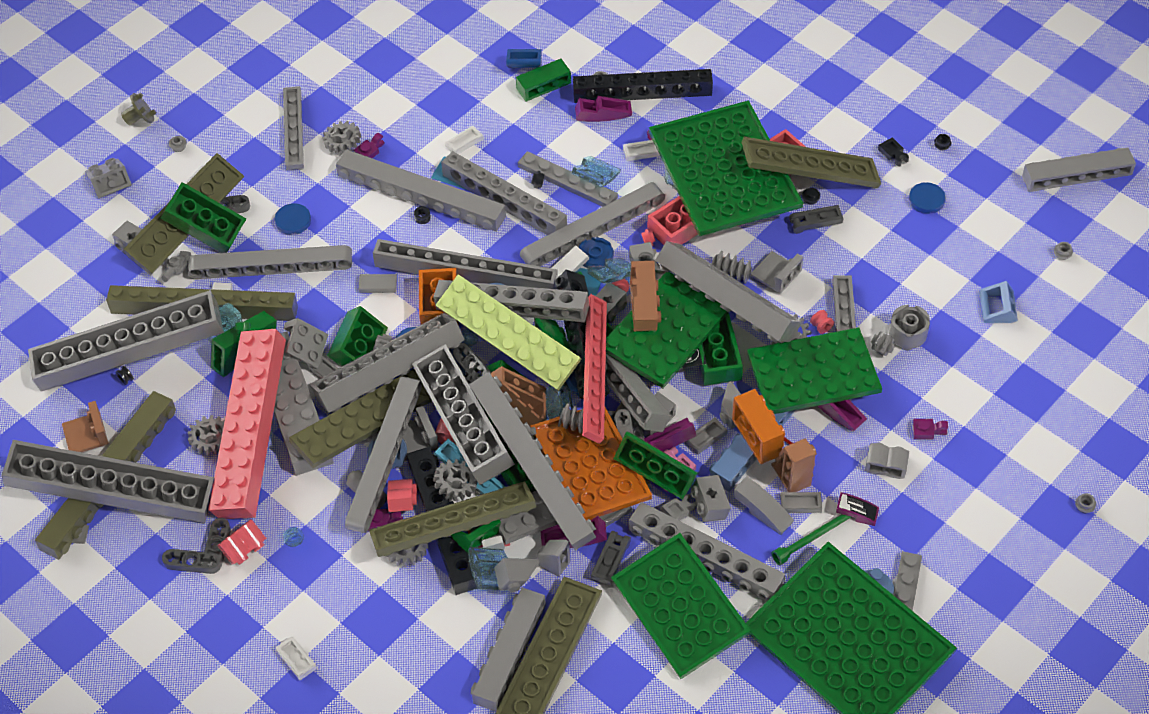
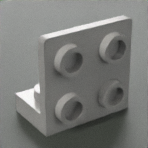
[85,158,132,198]
[751,251,804,294]
[283,318,328,368]
[403,406,439,461]

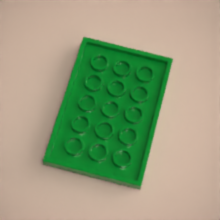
[606,272,729,389]
[747,327,882,414]
[611,533,751,679]

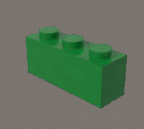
[516,58,571,102]

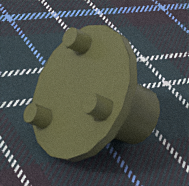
[121,92,157,126]

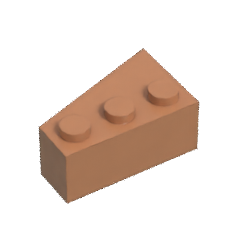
[630,261,661,331]
[490,366,546,427]
[771,438,817,492]

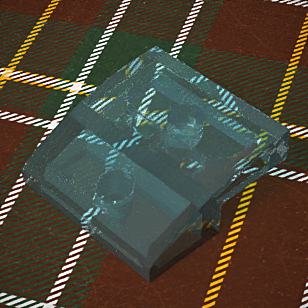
[571,156,621,187]
[587,258,631,283]
[468,547,508,591]

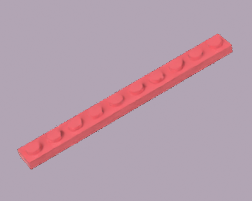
[582,294,607,444]

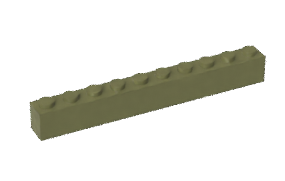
[106,285,298,321]
[35,391,176,560]

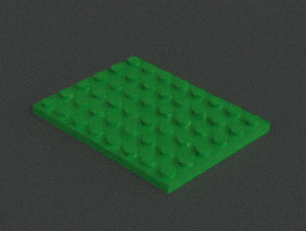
[649,100,803,237]
[746,541,957,714]

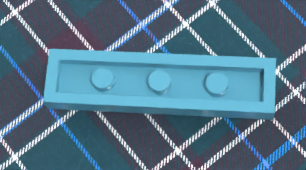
[435,439,506,494]

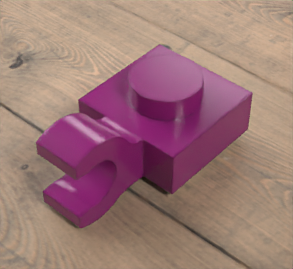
[354,132,385,158]
[913,419,948,439]
[368,509,403,531]

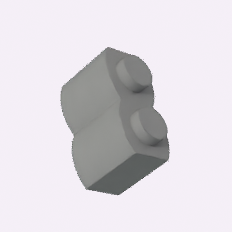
[865,443,910,479]

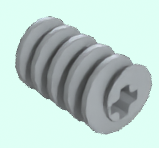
[711,250,752,284]
[558,403,583,433]

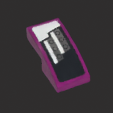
[836,492,879,526]

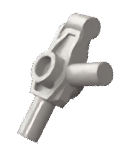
[161,251,192,282]

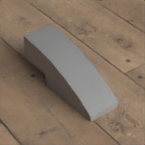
[734,476,794,535]

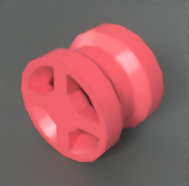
[810,310,834,334]

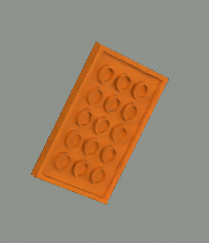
[530,407,652,520]

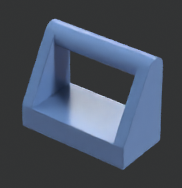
[979,281,1018,323]

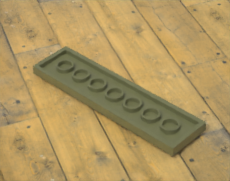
[742,137,881,188]
[122,153,244,276]
[289,369,432,468]
[369,481,536,557]
[496,576,602,714]

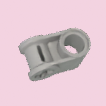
[615,409,644,440]

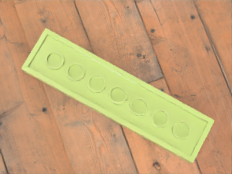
[436,274,581,391]

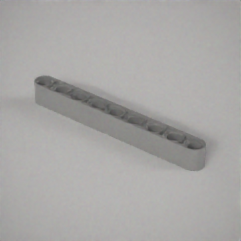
[520,182,666,266]
[188,245,352,279]
[345,377,422,533]

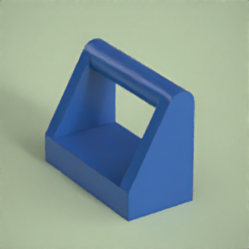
[506,49,542,68]

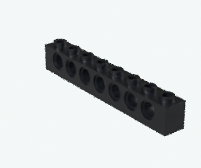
[573,69,713,103]
[556,269,610,399]
[407,447,481,595]

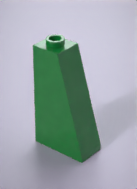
[211,311,277,377]

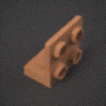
[62,401,109,452]

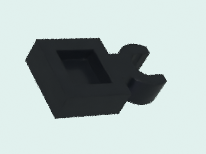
[878,137,909,167]

